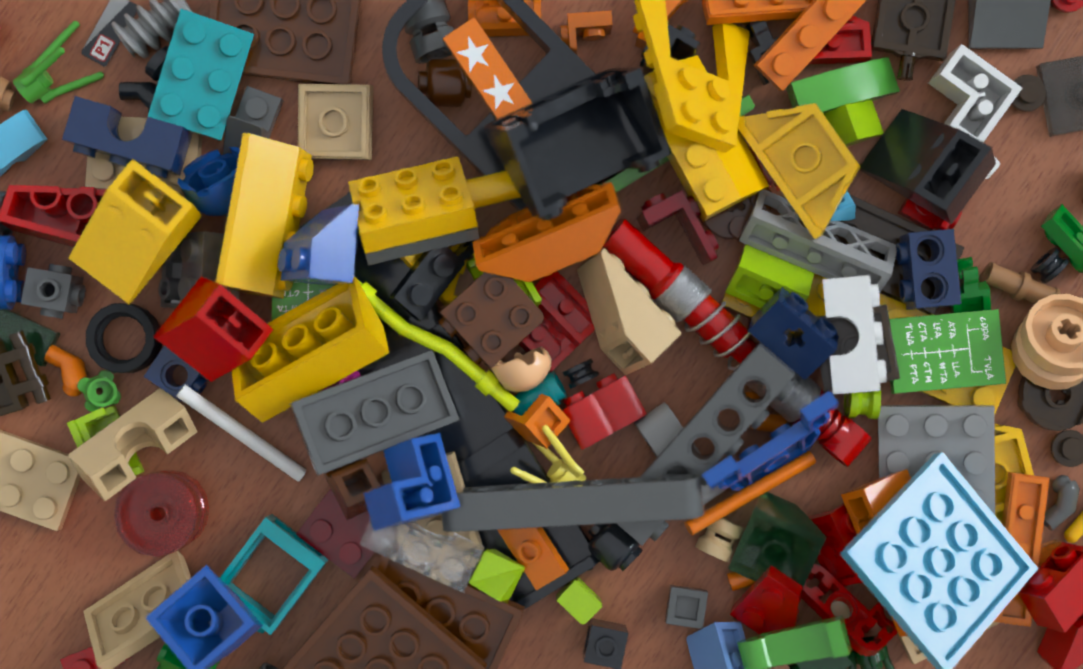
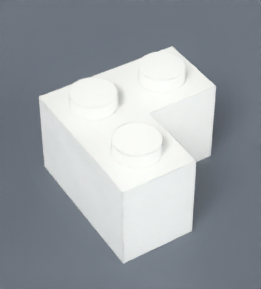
[928,44,1022,142]

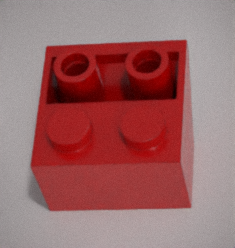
[153,276,274,382]

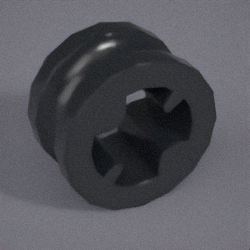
[1031,247,1069,283]
[562,358,600,389]

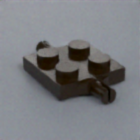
[871,0,956,81]

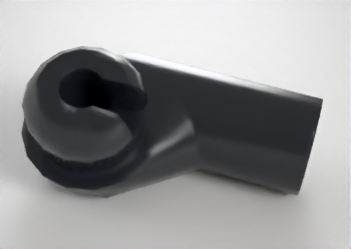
[119,82,157,113]

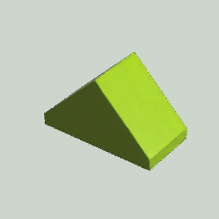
[824,100,884,147]

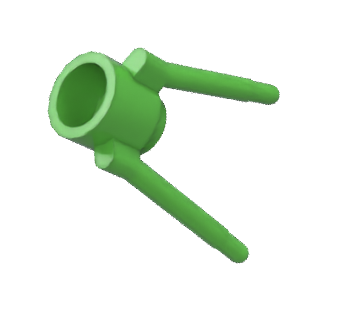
[13,21,104,104]

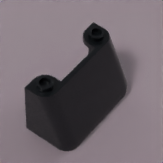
[484,68,671,220]

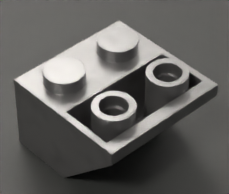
[158,231,240,308]

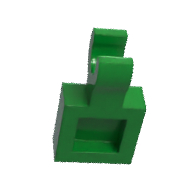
[950,257,991,313]

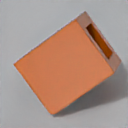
[503,394,571,449]

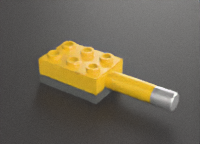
[348,156,521,265]

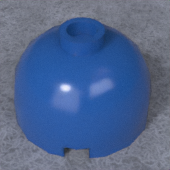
[178,147,240,217]

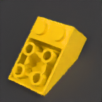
[68,159,202,305]

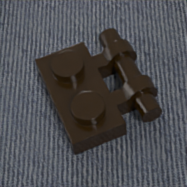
[0,330,51,416]

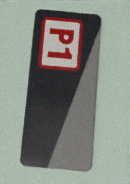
[81,0,137,66]

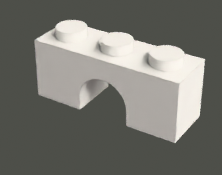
[823,275,887,394]

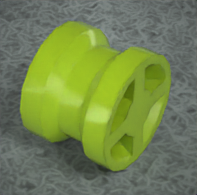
[844,389,881,419]

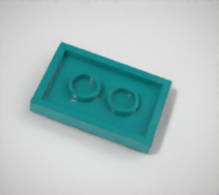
[147,8,254,141]

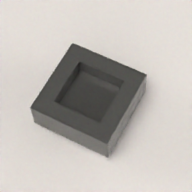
[665,585,708,629]

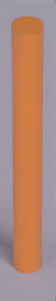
[684,451,816,535]

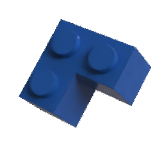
[364,433,461,531]

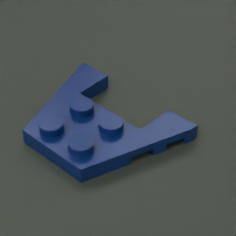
[702,391,839,491]

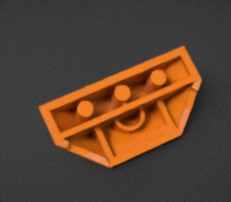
[472,182,621,282]

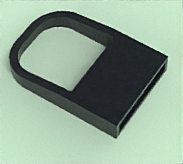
[382,0,595,210]

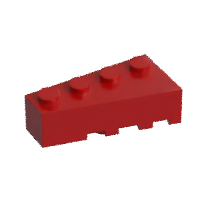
[0,185,107,247]

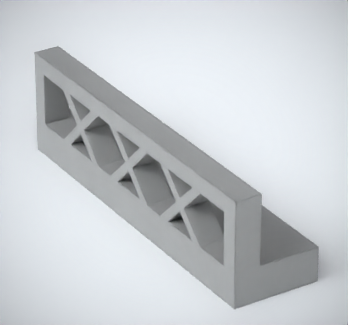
[739,189,897,293]

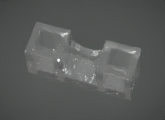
[359,519,485,593]

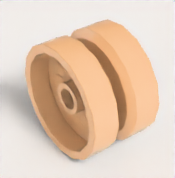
[1011,294,1083,390]

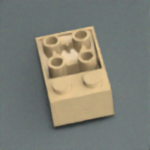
[577,248,681,375]

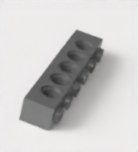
[617,342,796,545]

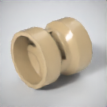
[695,518,744,562]

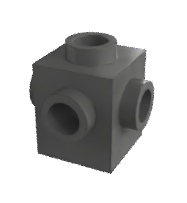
[21,264,86,319]

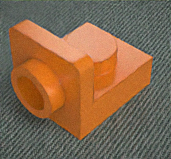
[560,10,613,55]

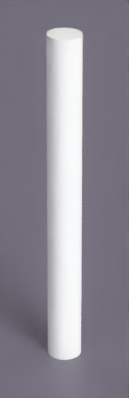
[176,384,307,482]

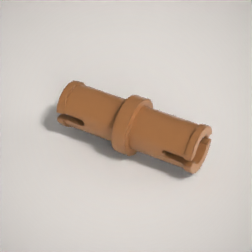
[981,262,1060,304]

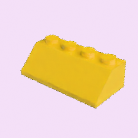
[644,55,769,222]
[216,133,314,299]
[232,276,390,423]

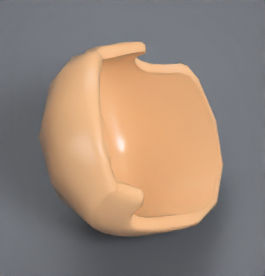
[491,347,552,393]

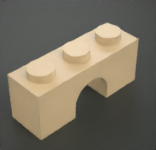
[67,388,198,501]

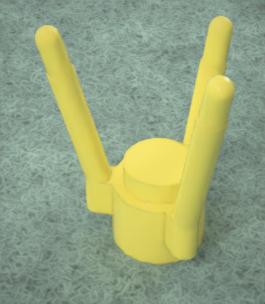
[510,425,586,483]

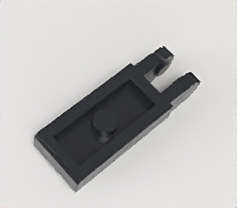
[390,240,475,321]

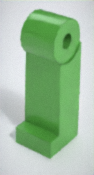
[737,615,852,669]

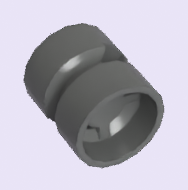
[404,0,455,64]

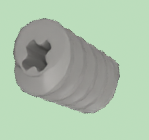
[111,0,194,59]

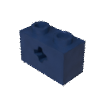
[748,287,839,380]

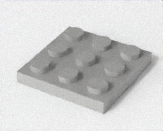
[878,405,995,515]

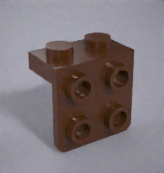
[436,272,544,368]

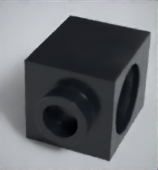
[582,618,629,669]

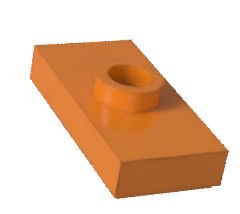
[497,527,569,591]

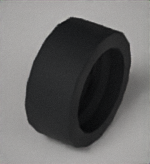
[86,303,162,373]

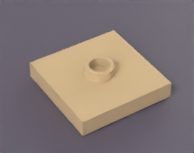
[297,84,373,160]

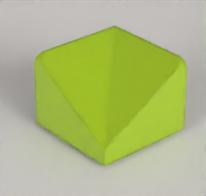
[469,549,525,602]
[556,577,602,625]

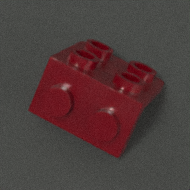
[636,190,719,265]

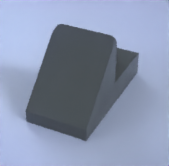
[223,86,284,154]

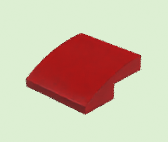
[518,271,595,373]

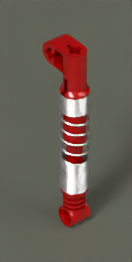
[601,218,872,467]

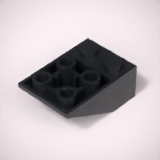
[859,109,996,224]

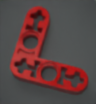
[795,564,898,657]

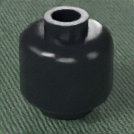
[588,523,643,571]

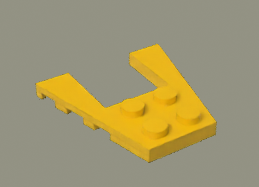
[633,0,750,153]

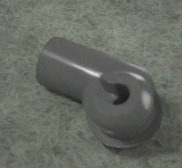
[1044,475,1080,531]

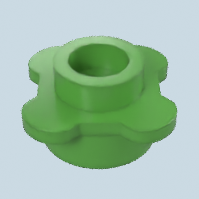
[77,370,121,412]

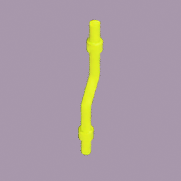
[358,280,520,412]

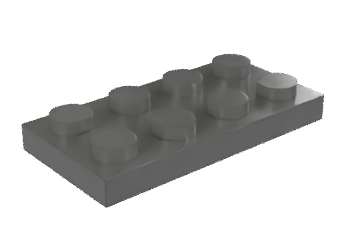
[289,350,460,476]

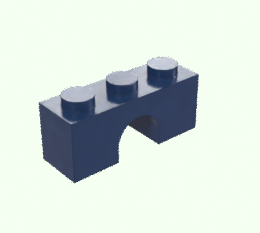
[62,96,193,179]

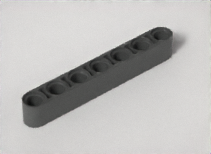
[442,474,704,532]

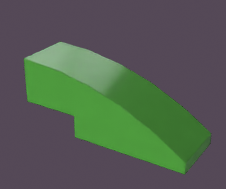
[786,57,900,114]

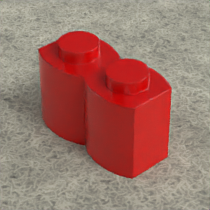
[561,372,647,450]

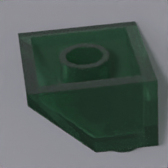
[728,492,827,587]

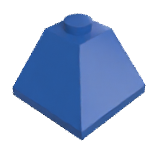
[145,565,263,669]

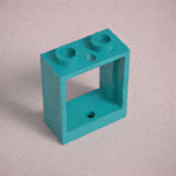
[220,514,329,635]

